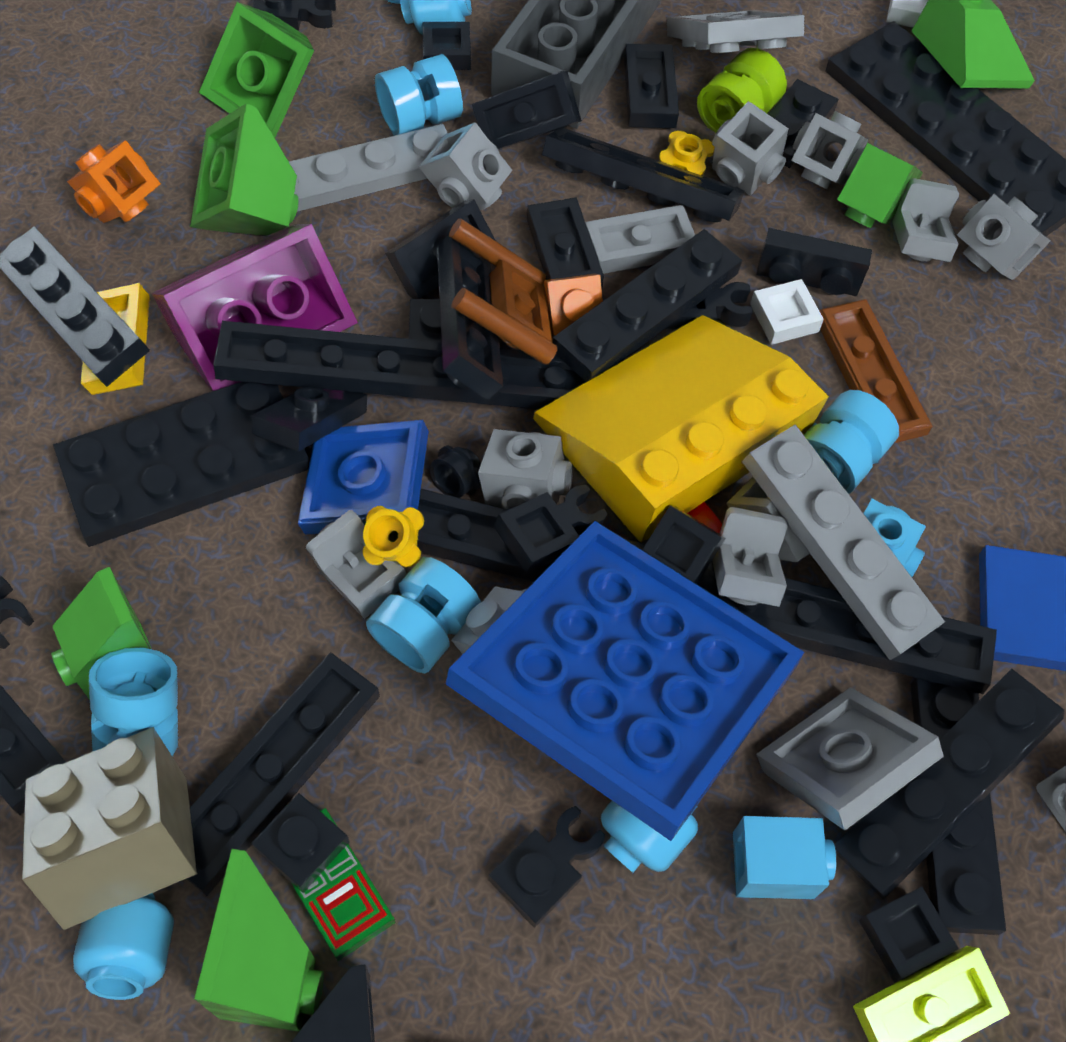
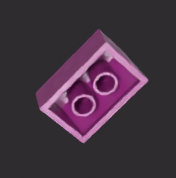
[152,224,358,391]

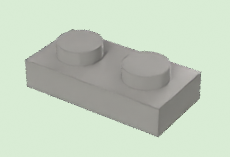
[585,205,695,274]

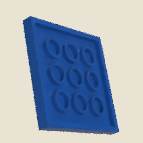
[446,521,805,841]

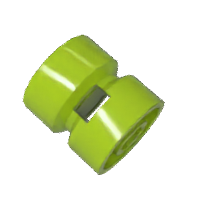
[697,48,787,133]

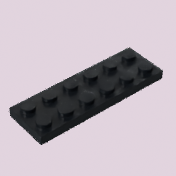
[825,21,1066,236]

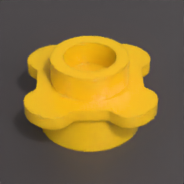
[659,131,715,175]
[363,506,424,567]

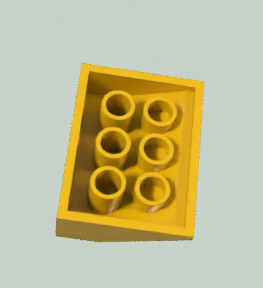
[533,315,829,543]

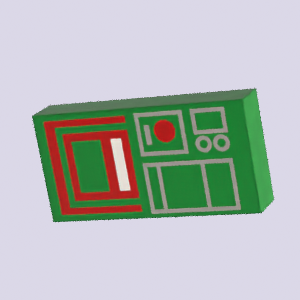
[291,808,396,961]

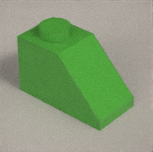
[837,143,923,228]
[51,567,152,700]

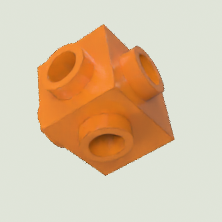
[67,140,161,223]

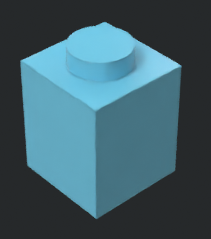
[733,816,836,899]

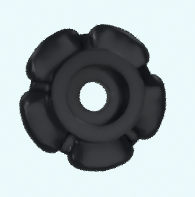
[430,445,481,498]

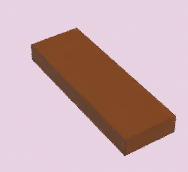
[819,299,933,443]

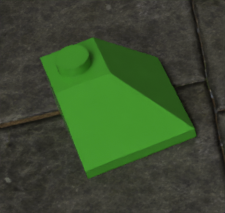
[912,0,1035,88]
[199,2,314,138]
[190,104,299,236]
[194,849,324,1031]

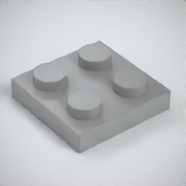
[756,687,944,830]

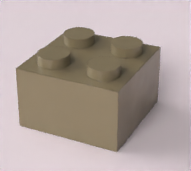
[22,727,197,930]

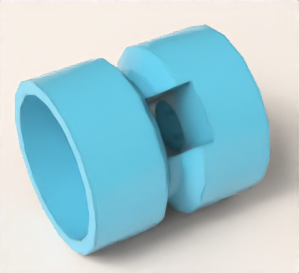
[375,54,463,136]
[804,390,899,494]
[366,557,481,674]
[89,648,178,756]

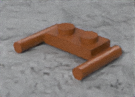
[449,218,557,365]

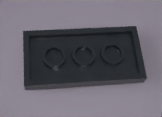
[53,382,310,547]

